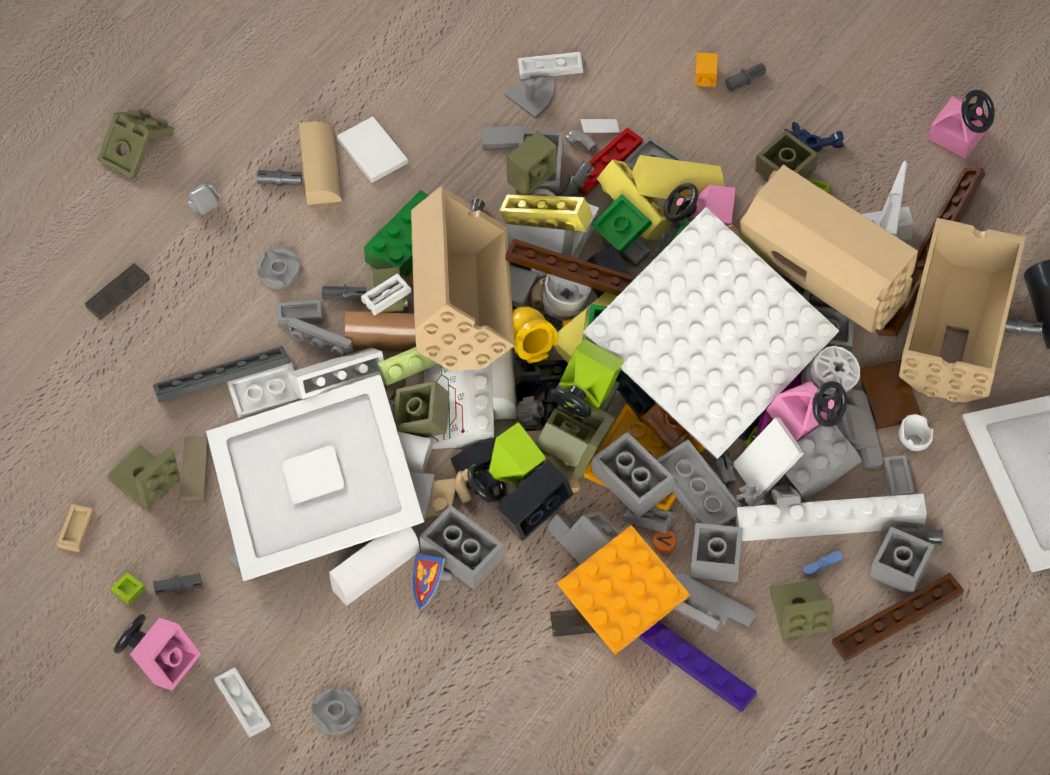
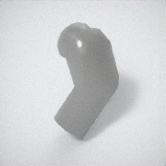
[565,129,597,153]

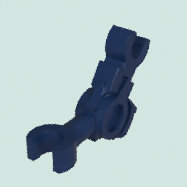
[784,122,844,153]

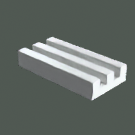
[361,273,411,316]

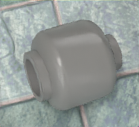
[187,183,220,216]

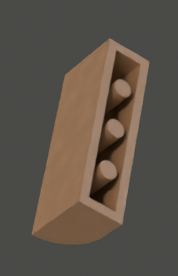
[345,311,416,352]

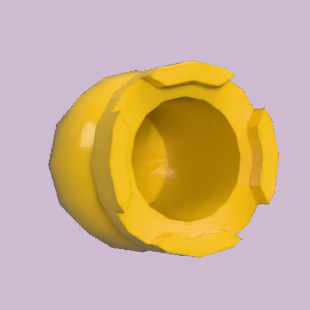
[512,306,558,363]

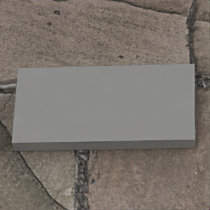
[656,439,738,526]

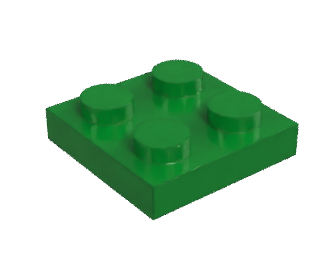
[591,194,653,255]

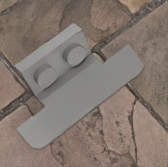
[834,389,884,469]
[548,511,620,565]
[674,573,755,635]

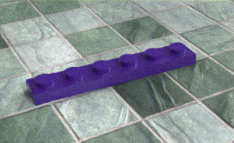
[638,621,757,712]

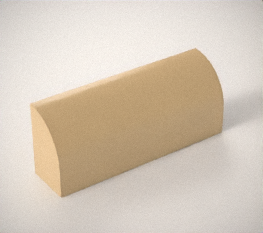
[299,121,342,205]

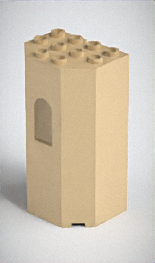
[739,165,918,333]
[411,186,514,371]
[899,218,1026,403]

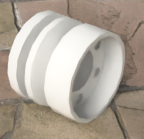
[543,274,591,323]
[801,346,860,401]

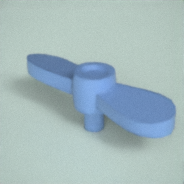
[803,551,843,575]

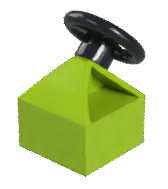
[550,339,624,417]
[467,422,547,502]

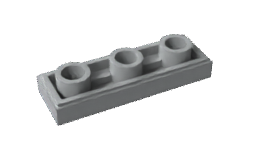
[288,317,353,357]

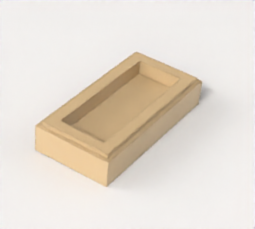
[57,504,95,552]

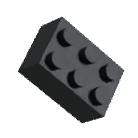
[497,460,574,541]

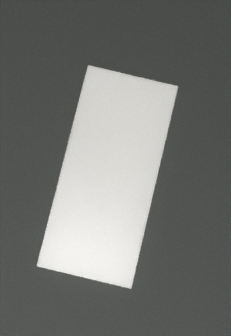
[580,119,620,133]

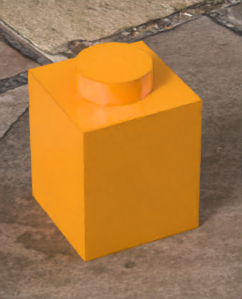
[695,53,718,87]

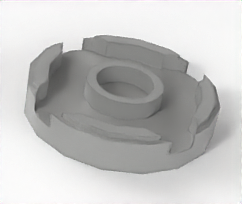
[256,248,301,289]
[312,688,360,735]

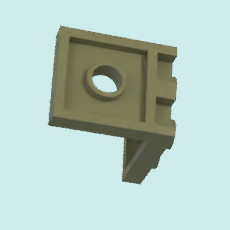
[97,109,175,178]
[557,400,616,479]
[108,445,180,511]
[770,579,834,641]

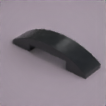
[514,357,568,384]
[451,429,537,474]

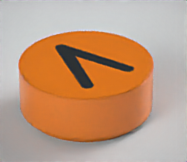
[653,530,676,554]

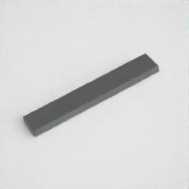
[153,346,289,402]

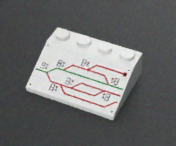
[424,364,494,449]

